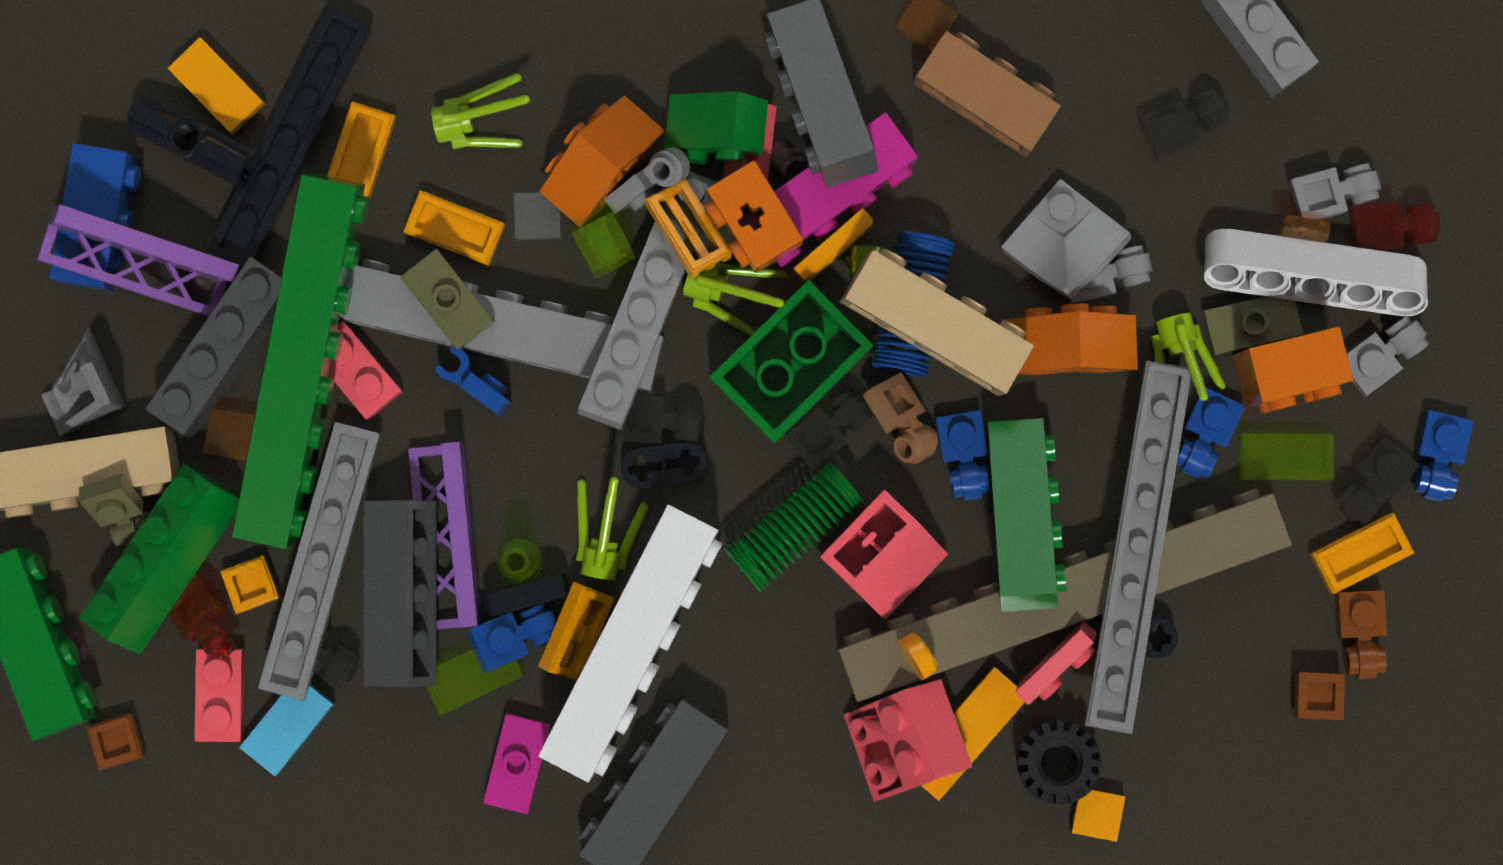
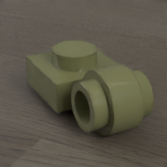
[79,474,149,548]

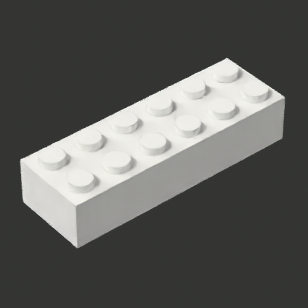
[538,504,723,783]

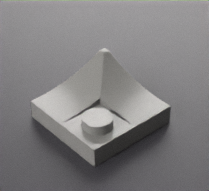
[1001,179,1131,299]

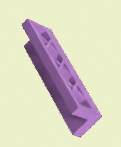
[36,204,239,317]
[408,442,482,630]

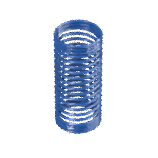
[871,231,955,377]

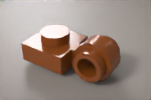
[1335,590,1387,679]

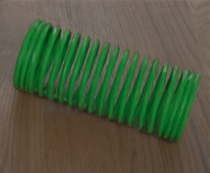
[724,461,865,592]

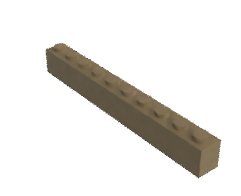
[837,488,1292,702]

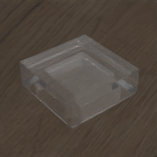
[514,192,562,241]

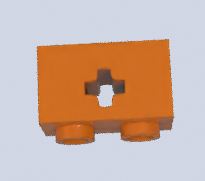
[704,160,803,274]

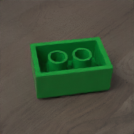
[709,280,874,445]

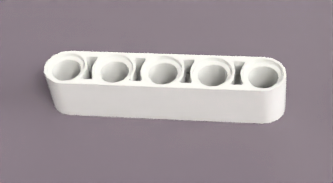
[1204,229,1428,316]

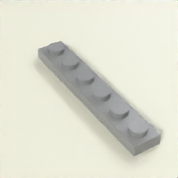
[578,172,717,430]
[258,422,381,701]

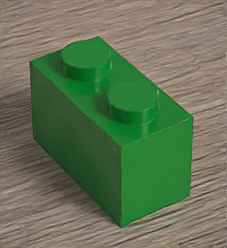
[664,91,769,164]

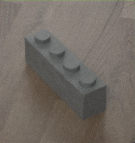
[763,0,878,189]
[145,257,282,438]
[363,500,436,687]
[578,698,729,865]

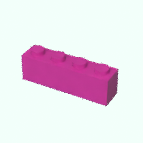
[739,112,918,268]

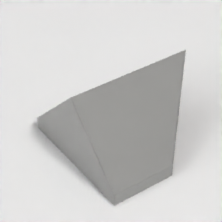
[41,326,126,436]

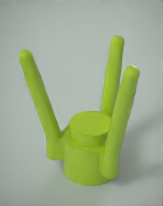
[431,73,530,149]
[683,262,788,337]
[1150,313,1226,401]
[576,477,649,580]

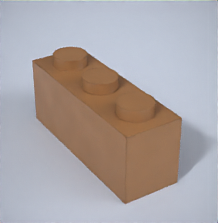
[913,31,1061,158]

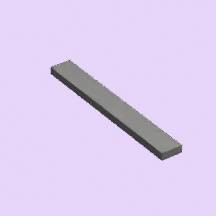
[1084,361,1191,734]

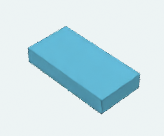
[239,684,335,776]

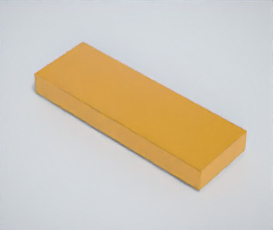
[922,666,1025,801]

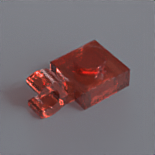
[168,575,237,660]

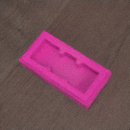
[483,713,551,815]

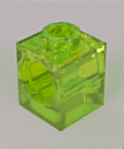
[572,212,636,279]

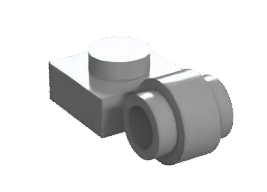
[604,147,690,214]
[1288,163,1382,225]
[1069,245,1153,304]
[1347,316,1429,397]

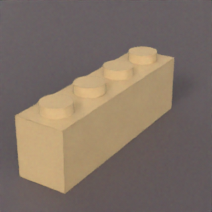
[839,249,1034,396]
[0,426,180,518]

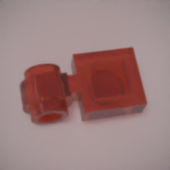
[1350,202,1441,251]

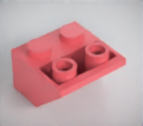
[819,490,948,620]
[844,679,972,802]

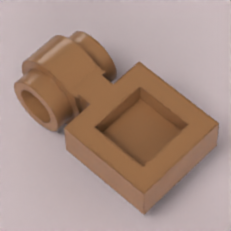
[862,373,938,464]

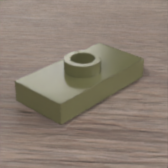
[400,249,495,351]
[1202,297,1303,356]

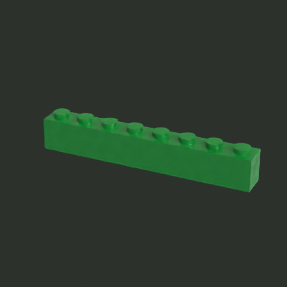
[232,172,369,549]

